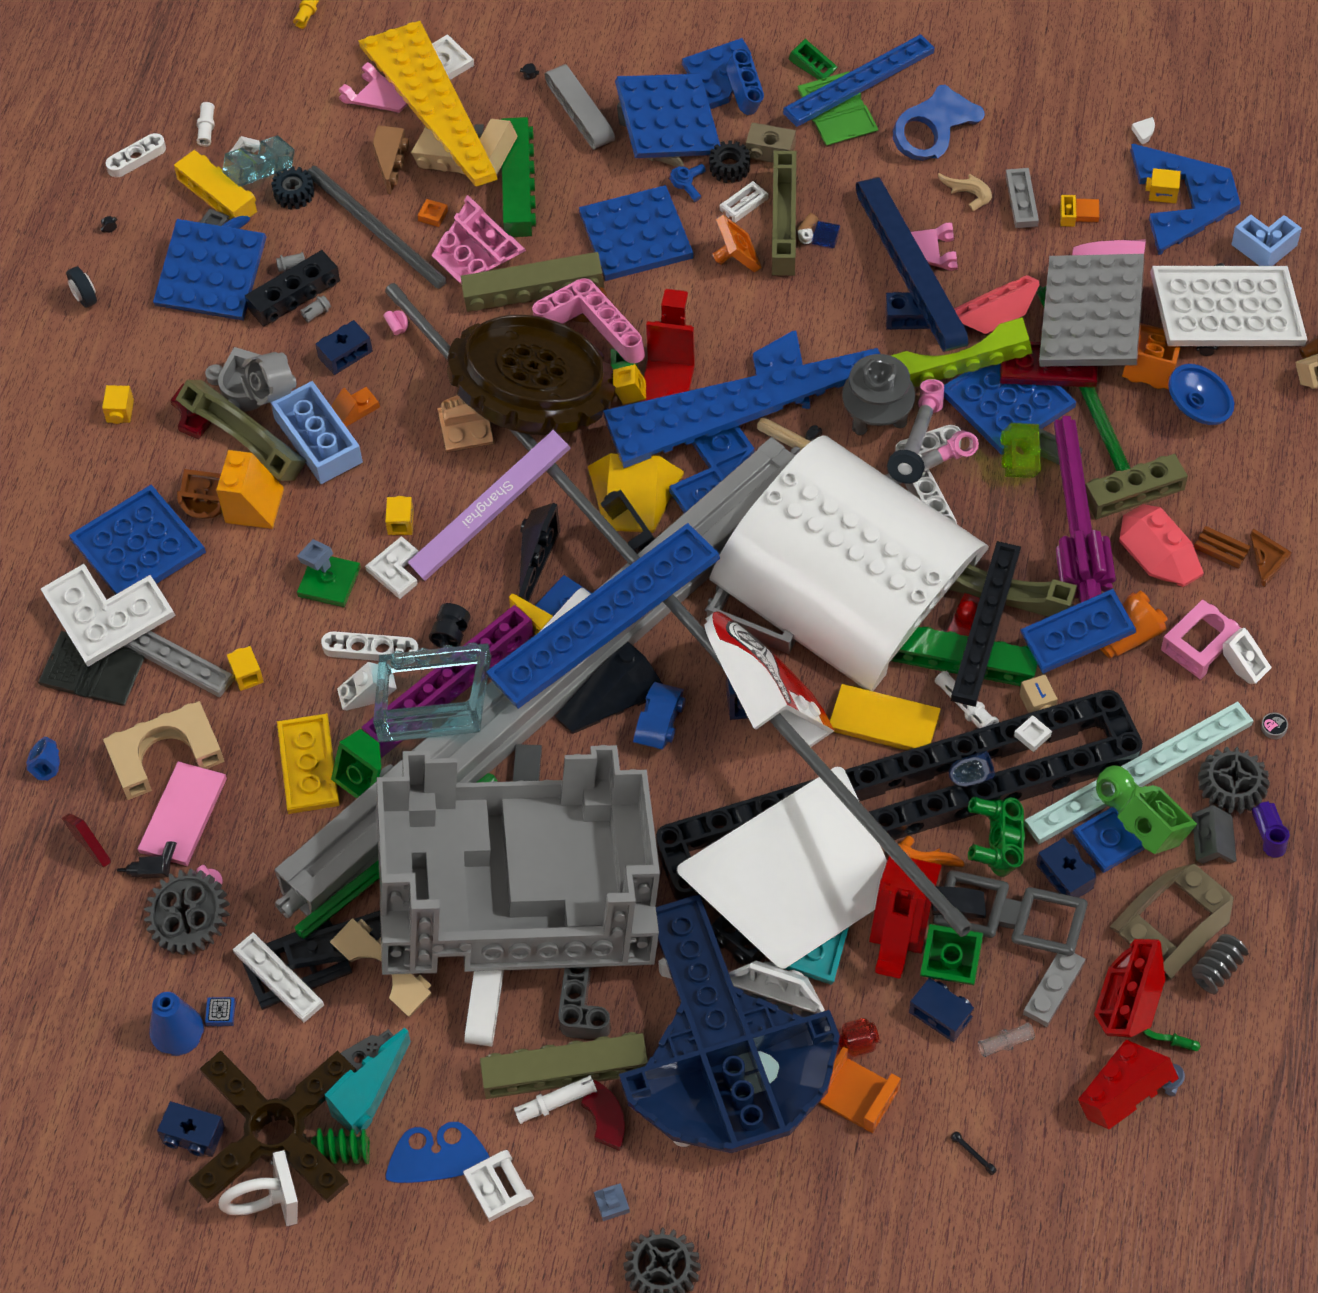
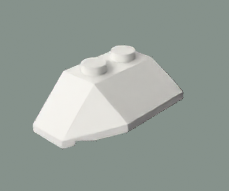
[729,961,825,1017]

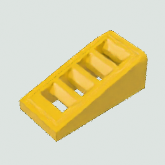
[509,594,553,635]

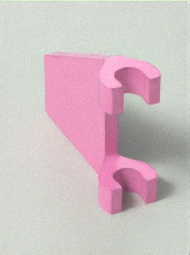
[339,62,407,113]
[911,223,958,271]

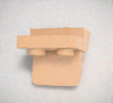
[437,395,493,452]

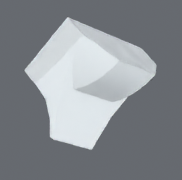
[1223,628,1272,684]

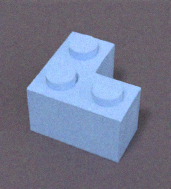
[1231,215,1302,266]

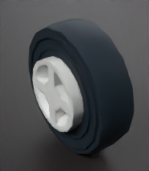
[66,266,97,308]

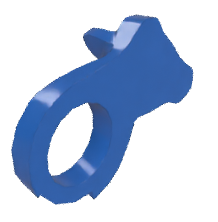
[893,85,985,161]

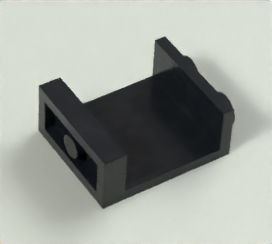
[600,489,655,554]

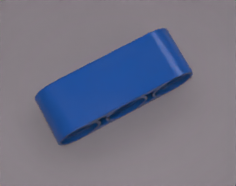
[726,48,764,115]

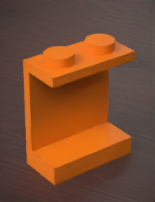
[819,1047,901,1133]

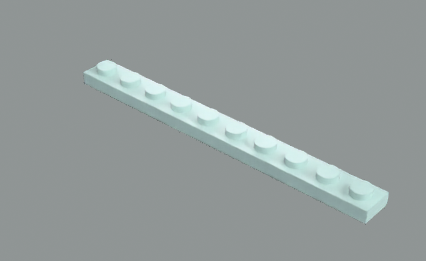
[1024,702,1253,844]

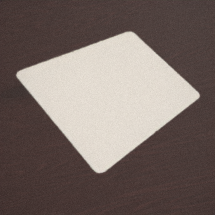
[677,767,887,969]

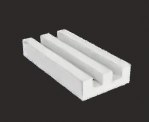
[720,181,768,223]

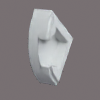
[1131,117,1155,145]
[230,136,261,158]

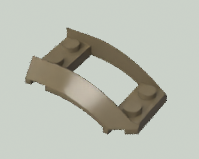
[1110,863,1234,980]

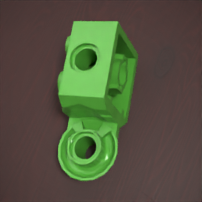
[1096,765,1197,854]

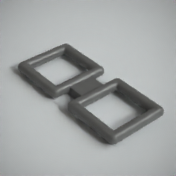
[933,870,1088,956]

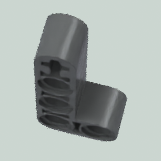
[558,967,611,1040]

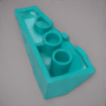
[325,1028,411,1135]

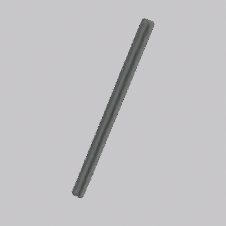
[308,165,446,289]

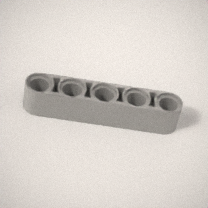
[545,64,615,150]

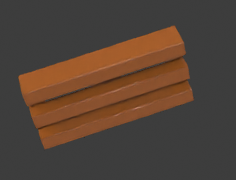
[1194,526,1251,569]

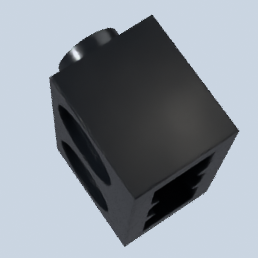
[711,915,765,965]

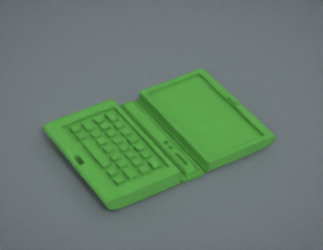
[797,71,879,146]

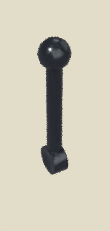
[951,1131,997,1175]

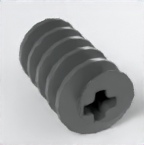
[1191,934,1249,995]

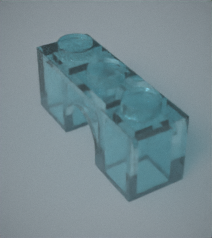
[222,135,295,187]

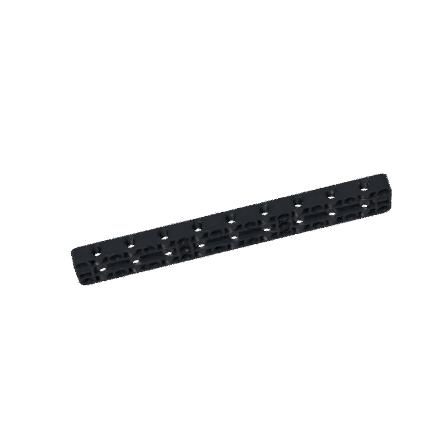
[656,690,1143,901]

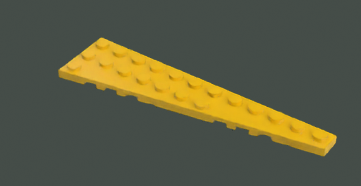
[358,21,498,187]

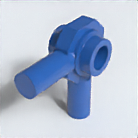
[669,164,706,202]

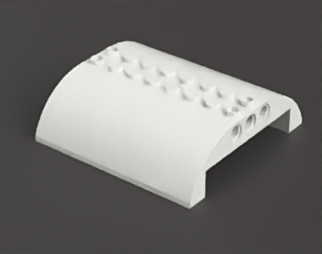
[709,435,989,691]

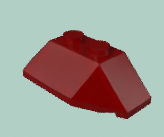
[1094,939,1165,1037]

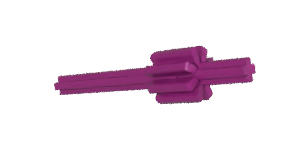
[1054,416,1116,603]

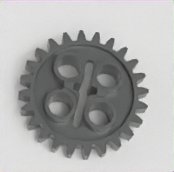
[144,869,230,955]

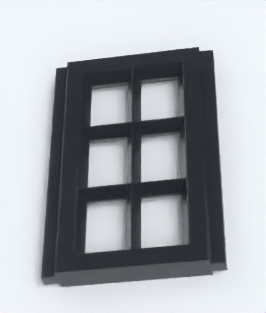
[242,919,352,1010]

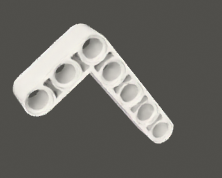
[895,425,961,524]

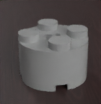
[241,352,297,405]

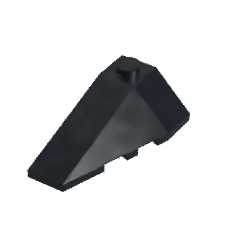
[519,503,560,602]
[555,641,663,734]

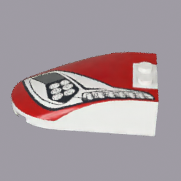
[704,611,835,747]

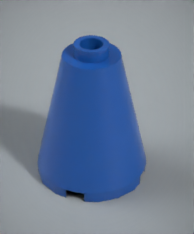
[149,992,204,1056]

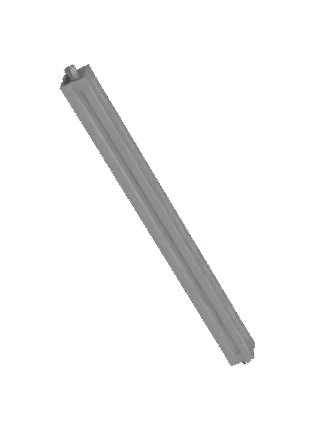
[274,437,800,918]

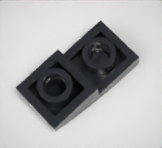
[932,886,986,919]

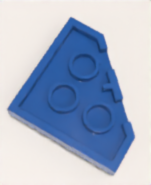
[682,38,751,109]

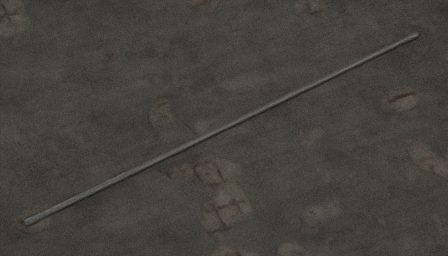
[385,283,973,937]

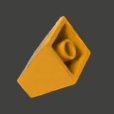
[216,450,284,529]

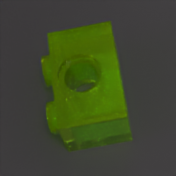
[1001,423,1041,478]

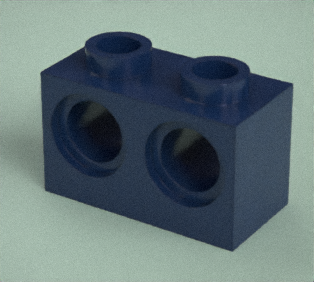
[885,292,930,330]

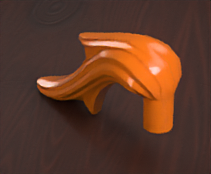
[898,836,965,867]

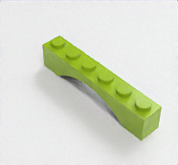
[891,317,1032,387]

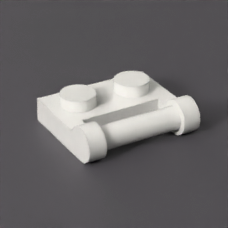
[463,1150,534,1222]

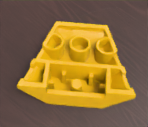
[588,453,684,533]

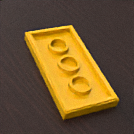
[830,684,941,750]
[277,713,340,814]

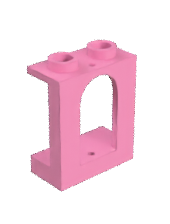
[1161,599,1241,680]

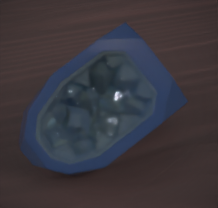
[949,751,995,786]

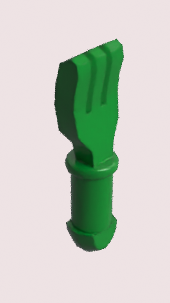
[1143,1029,1201,1052]

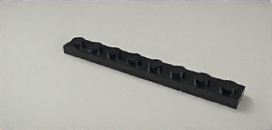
[951,541,1021,707]

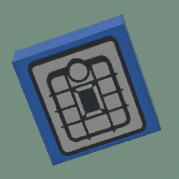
[205,997,236,1026]

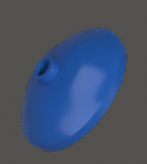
[1168,364,1234,425]

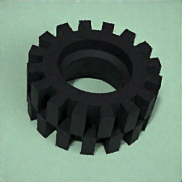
[709,140,750,183]

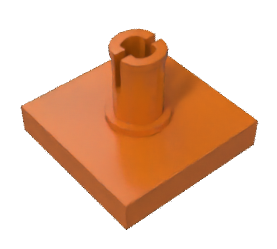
[712,215,762,273]

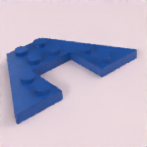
[1130,144,1241,255]
[652,426,754,513]

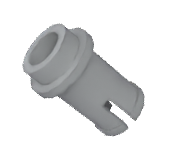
[276,252,305,272]
[300,295,331,323]

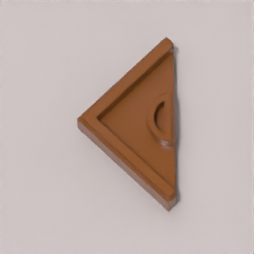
[1250,528,1292,587]

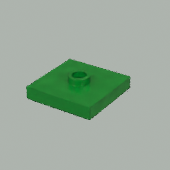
[297,556,361,608]

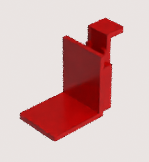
[639,289,695,402]
[869,856,942,979]

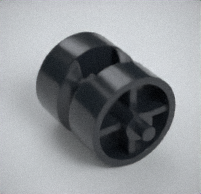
[429,603,471,651]

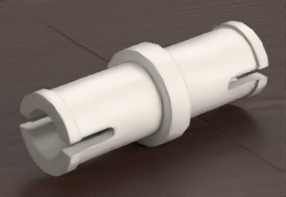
[196,102,215,147]

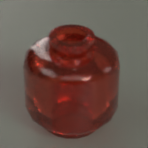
[839,1018,880,1057]

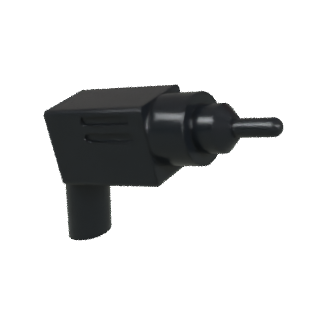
[117,841,177,879]

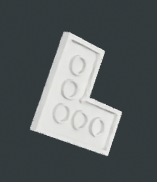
[41,564,176,666]

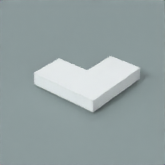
[365,536,418,599]

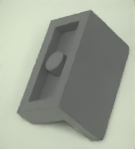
[1192,805,1237,864]

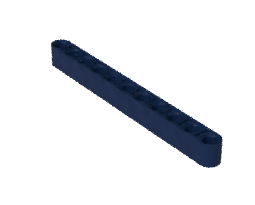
[856,177,968,352]

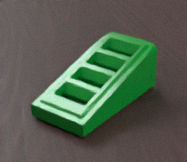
[788,39,838,80]

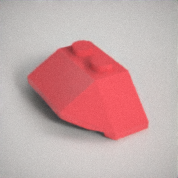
[954,275,1040,334]
[1119,504,1204,587]

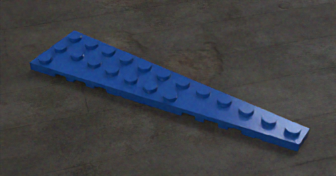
[603,348,880,468]

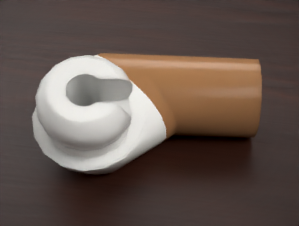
[797,213,819,244]

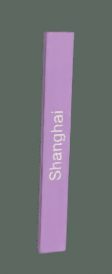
[408,430,571,581]

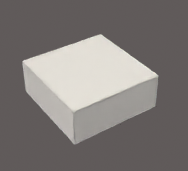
[1014,715,1052,752]

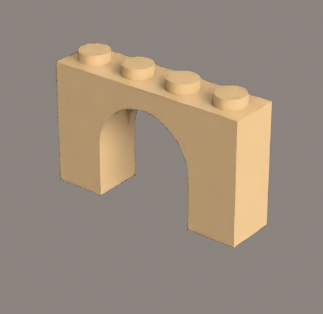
[411,119,518,175]
[103,701,224,800]

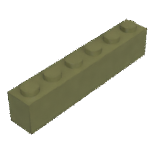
[461,252,605,312]
[480,1032,648,1099]

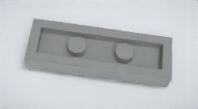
[1005,168,1039,228]
[1023,953,1086,1027]

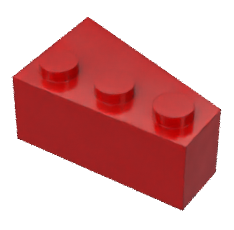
[1078,1040,1179,1130]

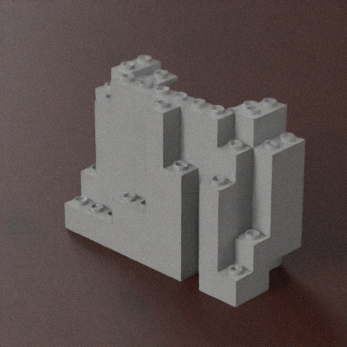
[376,745,660,975]

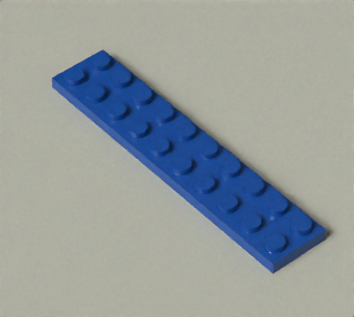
[486,523,720,709]

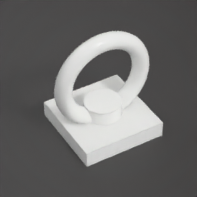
[218,1150,298,1226]

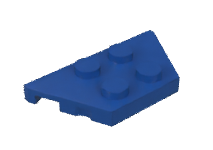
[753,330,810,409]

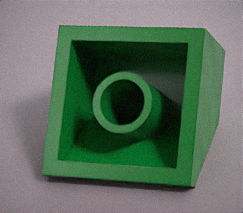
[331,729,381,798]
[920,924,983,986]

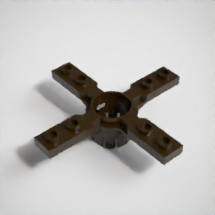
[188,1050,356,1203]

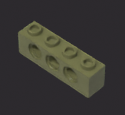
[1085,454,1188,520]

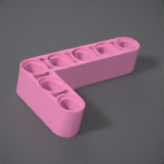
[532,278,645,363]

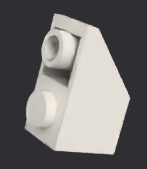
[337,662,397,711]

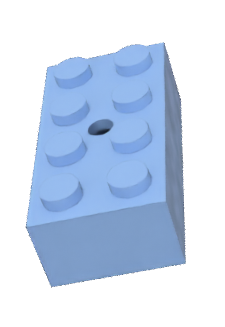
[271,381,363,484]

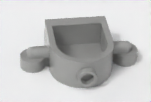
[205,347,261,412]

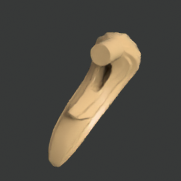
[938,173,992,212]

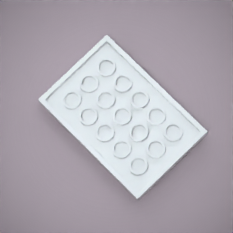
[1150,266,1307,346]

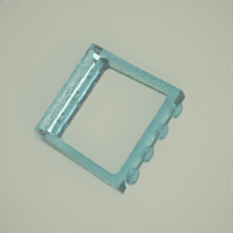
[373,642,491,742]

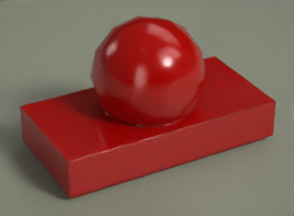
[947,593,980,636]

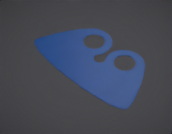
[386,1122,490,1183]

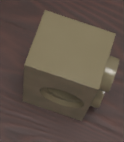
[746,123,796,163]

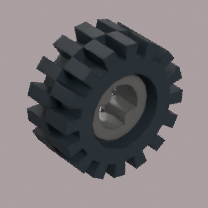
[271,166,314,210]

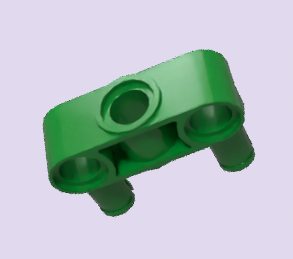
[967,797,1025,877]

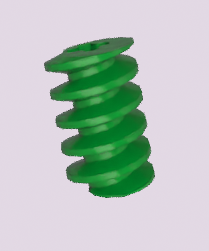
[311,1128,370,1164]

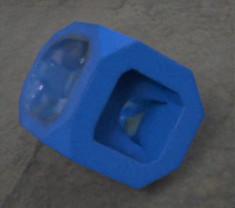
[26,736,60,781]

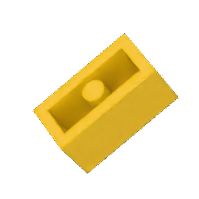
[1060,195,1076,227]

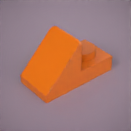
[331,387,380,427]

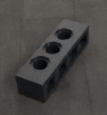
[245,250,340,327]

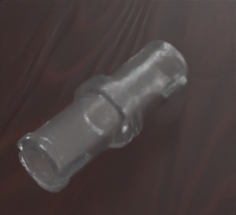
[978,1022,1035,1057]

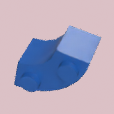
[633,682,686,750]

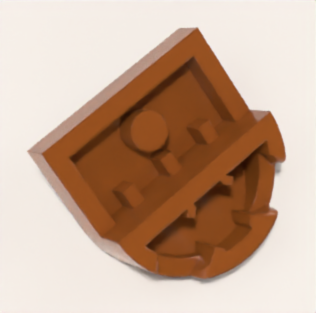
[177,469,222,519]

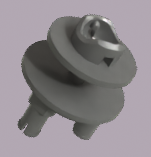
[842,354,915,435]

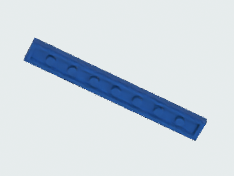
[783,34,935,127]

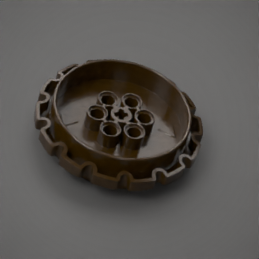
[446,315,616,435]

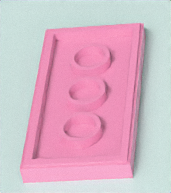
[138,761,227,866]

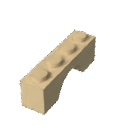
[330,918,432,1017]

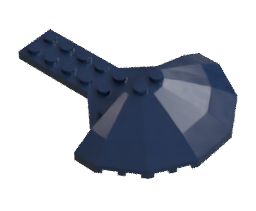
[619,894,840,1153]

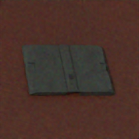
[38,631,145,706]

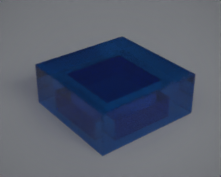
[812,221,840,248]

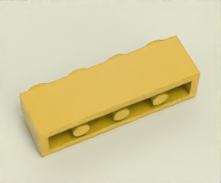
[174,150,257,220]

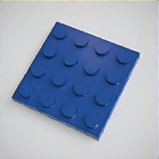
[615,74,720,158]
[579,185,693,281]
[153,219,267,321]
[944,364,1076,455]
[69,484,206,595]

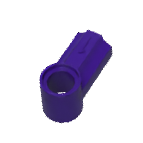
[1252,801,1290,858]

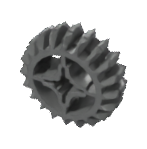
[1198,746,1270,815]
[623,1227,701,1293]

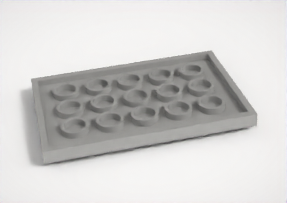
[1039,254,1144,366]

